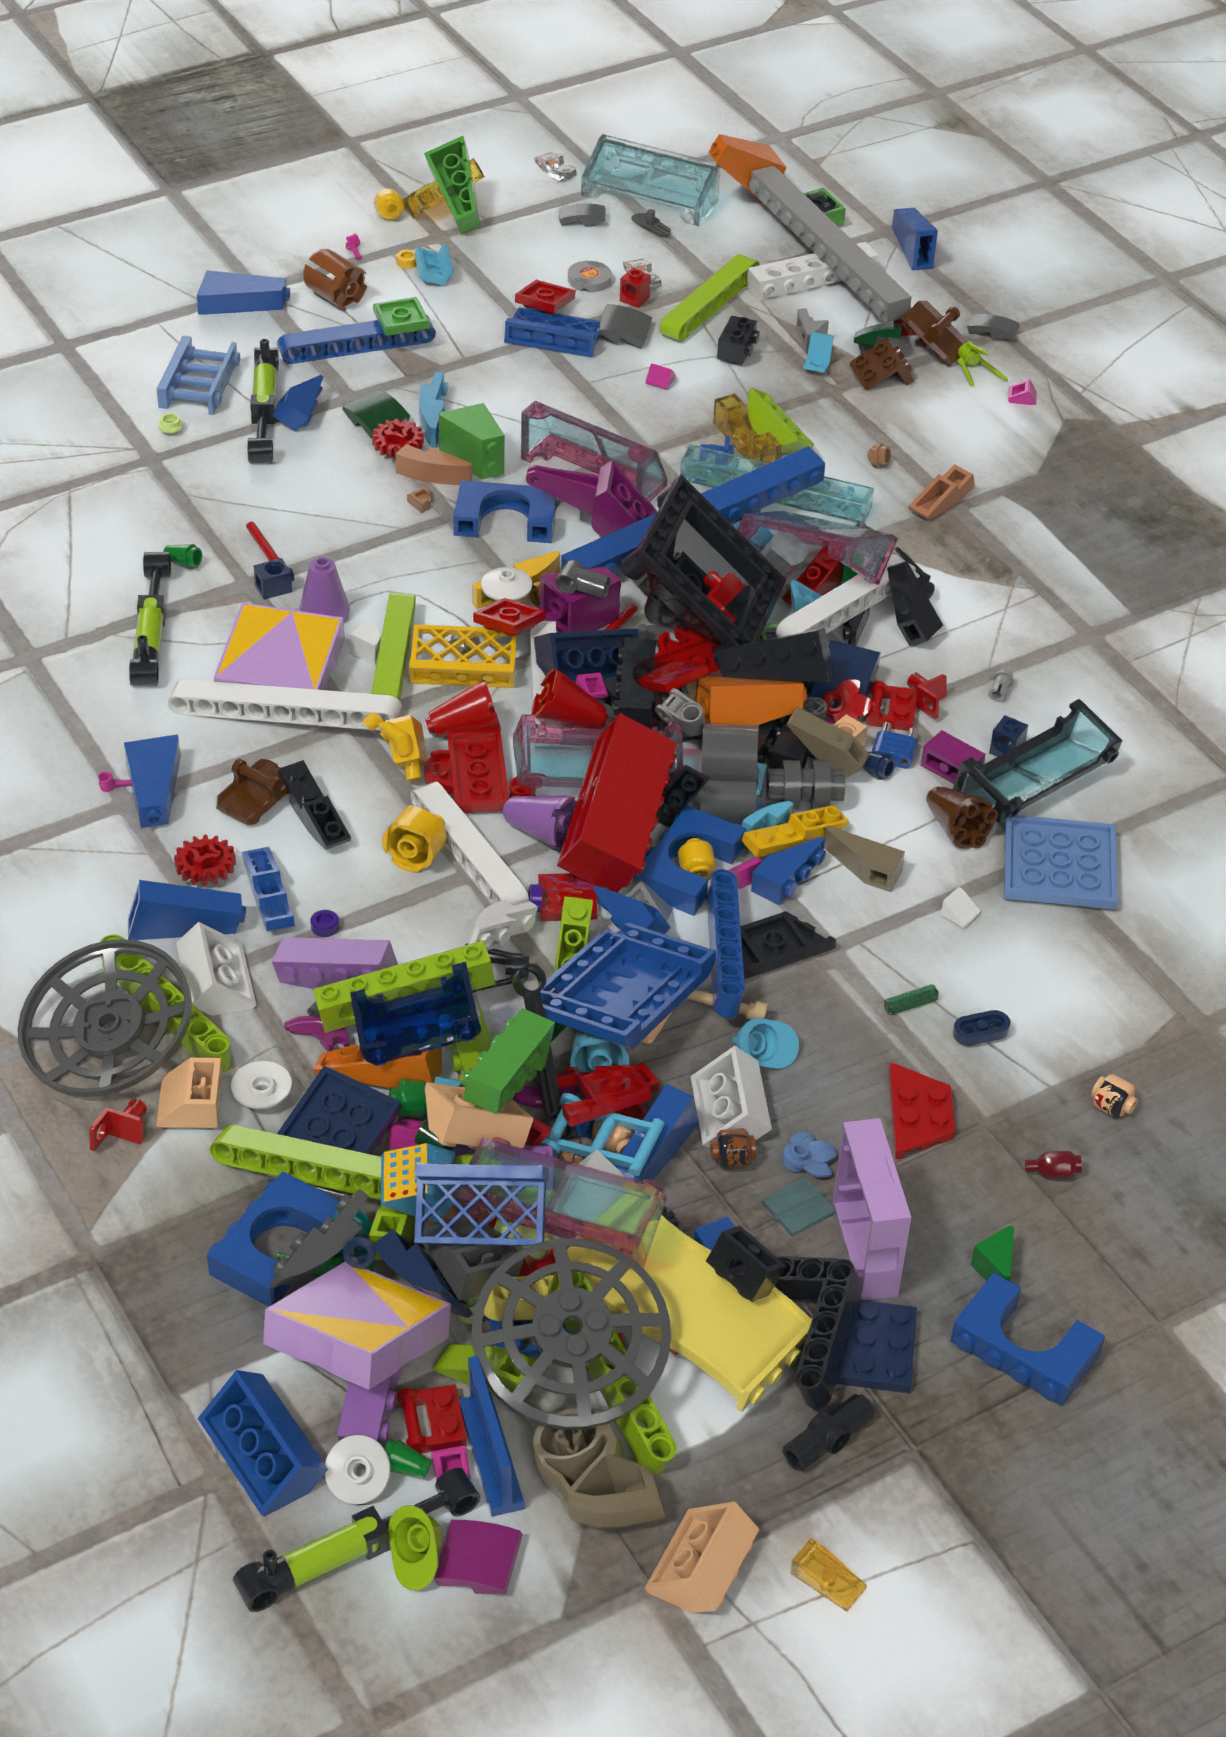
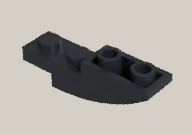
[278,760,351,849]

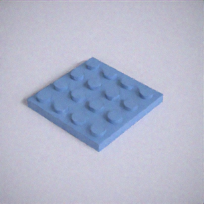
[1004,815,1118,910]

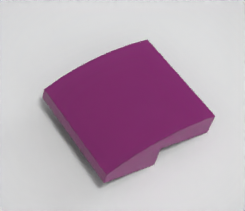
[434,1519,523,1594]

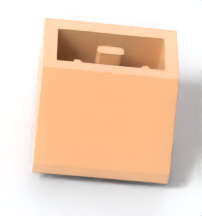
[156,1058,223,1128]

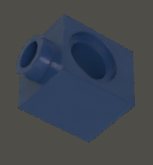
[253,558,295,600]
[989,715,1028,757]

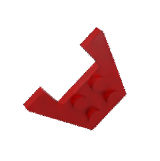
[556,1065,651,1126]

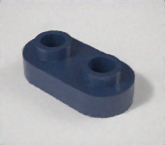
[953,1010,1011,1045]

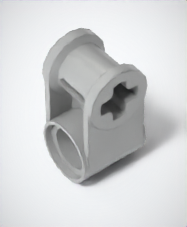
[655,688,706,736]

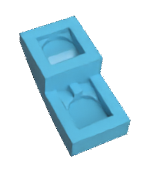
[742,801,794,832]

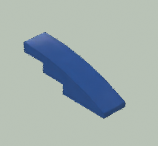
[242,847,295,931]

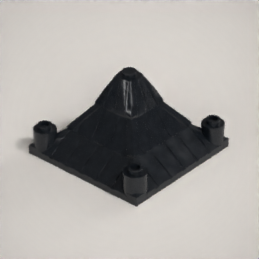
[622,474,787,667]

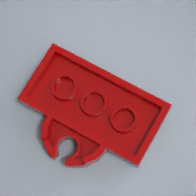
[654,627,722,677]
[424,729,509,813]

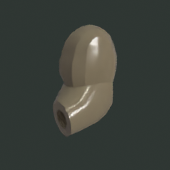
[533,1408,666,1529]

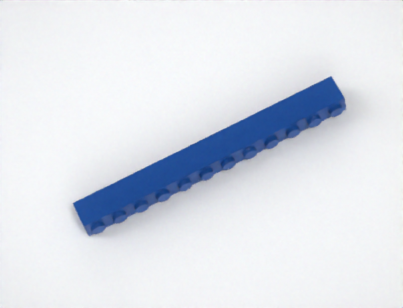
[561,446,825,574]

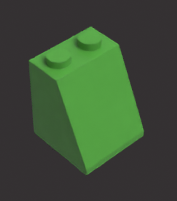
[439,403,505,479]

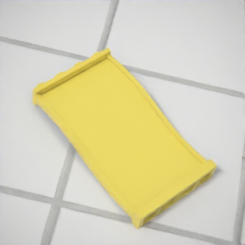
[567,1186,812,1412]

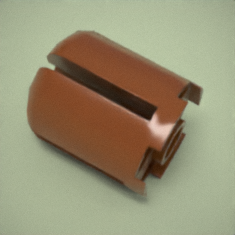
[303,249,367,310]

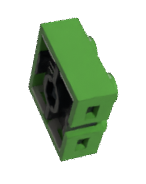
[803,188,846,226]

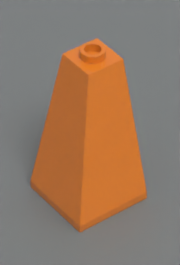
[708,134,787,202]
[696,676,807,734]

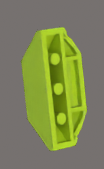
[748,387,814,454]

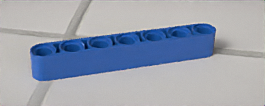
[277,315,436,364]
[707,869,745,1018]

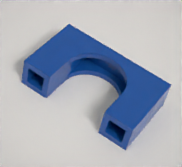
[453,480,558,543]
[633,805,746,916]
[207,1171,340,1307]
[950,1272,1105,1406]

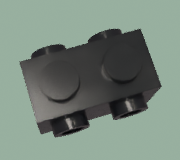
[717,315,760,364]

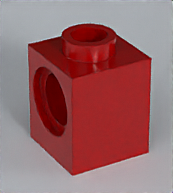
[619,268,651,308]

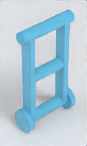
[538,1093,665,1176]

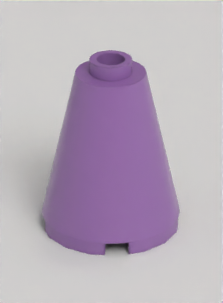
[299,557,350,623]
[503,795,577,850]

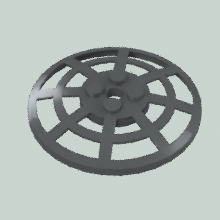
[18,939,192,1097]
[472,1238,671,1430]

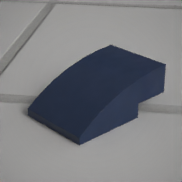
[809,640,881,718]
[373,1229,473,1318]

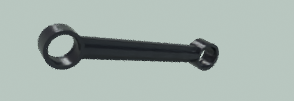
[512,964,574,1140]

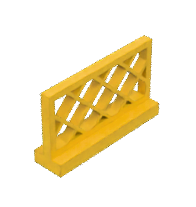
[409,624,517,688]

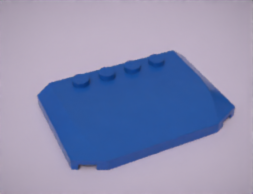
[540,923,716,1049]

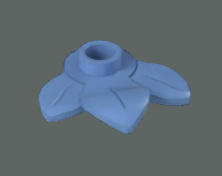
[782,1131,838,1177]

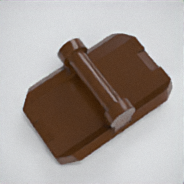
[901,301,967,366]
[216,758,289,825]

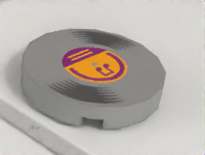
[568,260,611,292]

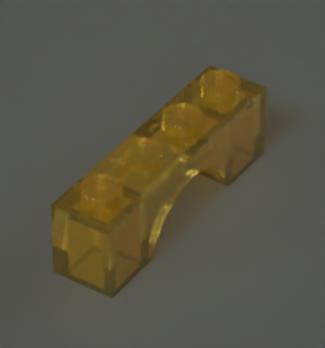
[403,158,485,219]
[713,393,782,469]

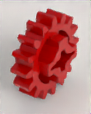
[372,419,424,458]
[174,834,236,887]

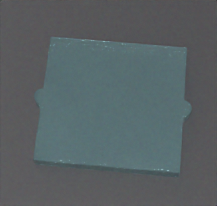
[762,1177,836,1237]

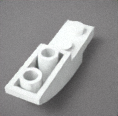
[468,900,538,950]

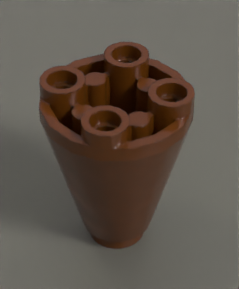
[926,786,998,848]

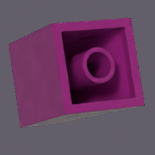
[540,567,621,632]

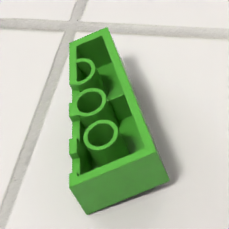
[424,136,480,234]
[462,1008,555,1114]

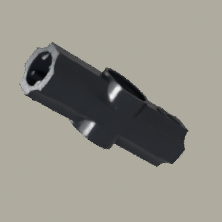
[782,1393,875,1471]

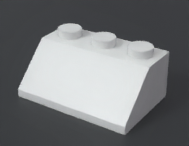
[176,922,256,1016]
[690,1046,772,1148]

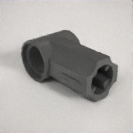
[555,560,611,599]

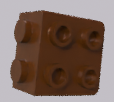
[850,338,914,390]

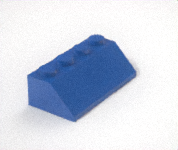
[197,1370,328,1516]

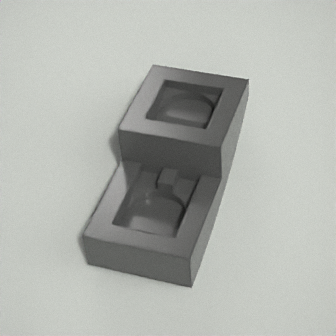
[559,203,606,227]
[967,314,1020,340]

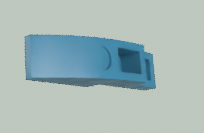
[419,372,448,448]

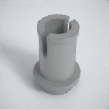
[988,669,1014,702]

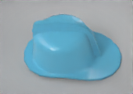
[732,1018,799,1069]

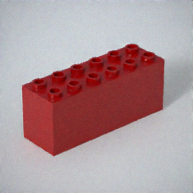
[557,713,677,893]

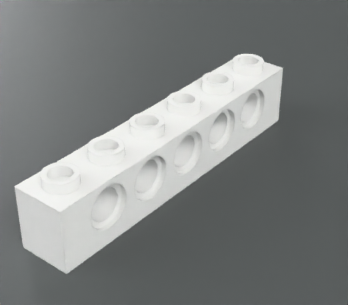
[747,242,878,301]

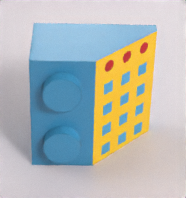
[381,1143,455,1223]

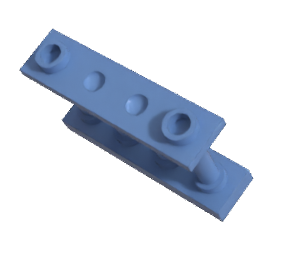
[157,335,240,415]

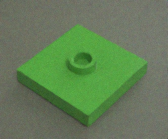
[373,297,430,336]

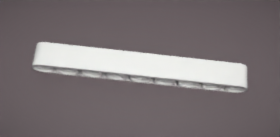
[168,679,402,731]

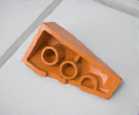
[313,1026,442,1088]

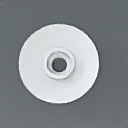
[481,567,532,601]
[231,1061,292,1109]
[325,1435,391,1504]

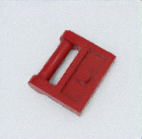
[866,680,917,731]
[397,1384,467,1454]

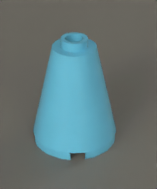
[570,1030,629,1072]

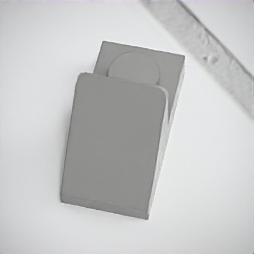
[796,308,829,354]

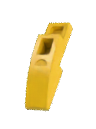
[472,550,560,609]
[741,805,850,857]

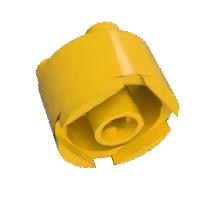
[382,805,447,872]

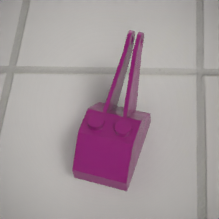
[526,461,657,537]

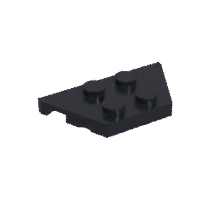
[740,911,836,980]

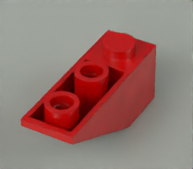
[782,541,849,605]

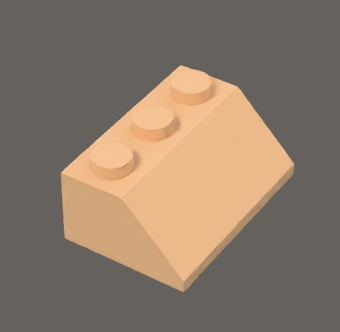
[425,1082,534,1154]
[644,1501,759,1613]

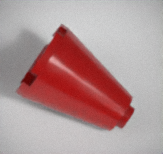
[531,669,609,732]
[425,680,501,738]

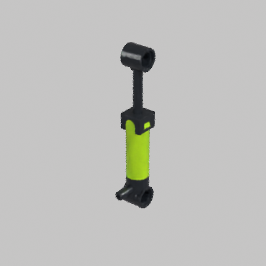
[247,339,279,462]
[129,552,171,685]
[233,1468,481,1612]

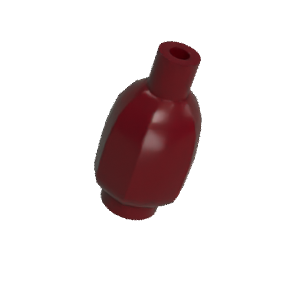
[1025,1151,1082,1180]

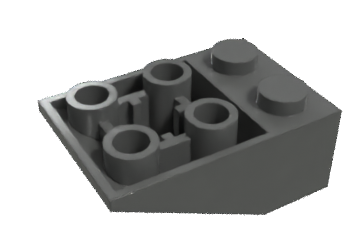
[423,1217,524,1301]

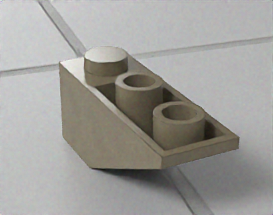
[787,707,869,778]
[824,826,905,892]

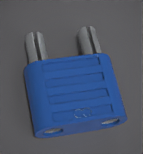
[871,722,918,769]

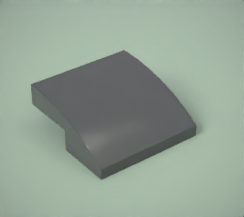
[597,304,652,349]

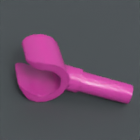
[345,234,361,260]
[98,771,131,792]

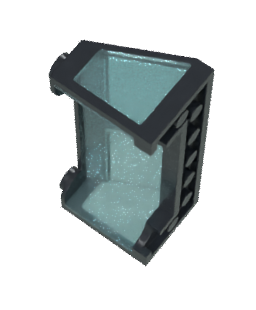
[953,699,1123,823]

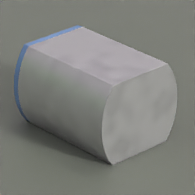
[760,529,808,579]

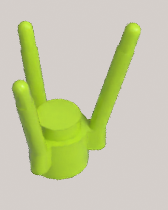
[957,341,1008,386]

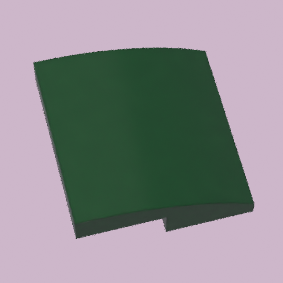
[853,323,902,345]
[342,389,410,438]

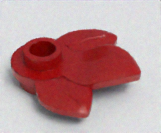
[823,680,874,722]

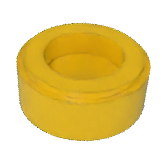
[396,250,417,269]

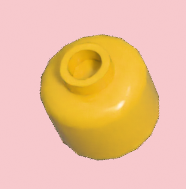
[374,188,404,220]
[678,838,716,878]

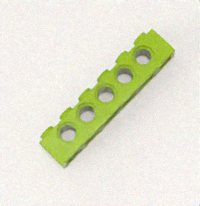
[313,940,496,1033]

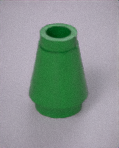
[163,544,202,569]
[384,1439,432,1479]

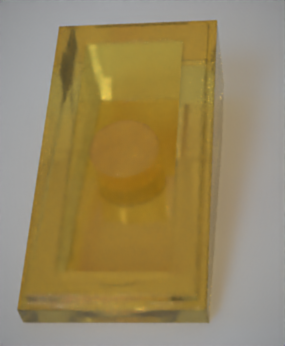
[790,1538,867,1612]

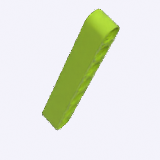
[659,254,760,342]
[371,593,416,701]
[100,934,232,1073]
[209,1125,381,1200]
[548,1271,677,1475]

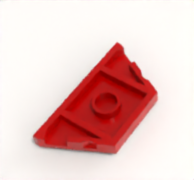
[889,1063,955,1159]

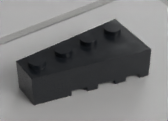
[717,628,836,683]

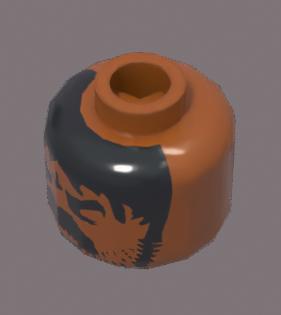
[710,1128,756,1169]

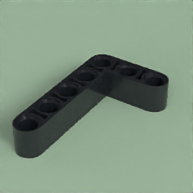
[774,1256,863,1409]

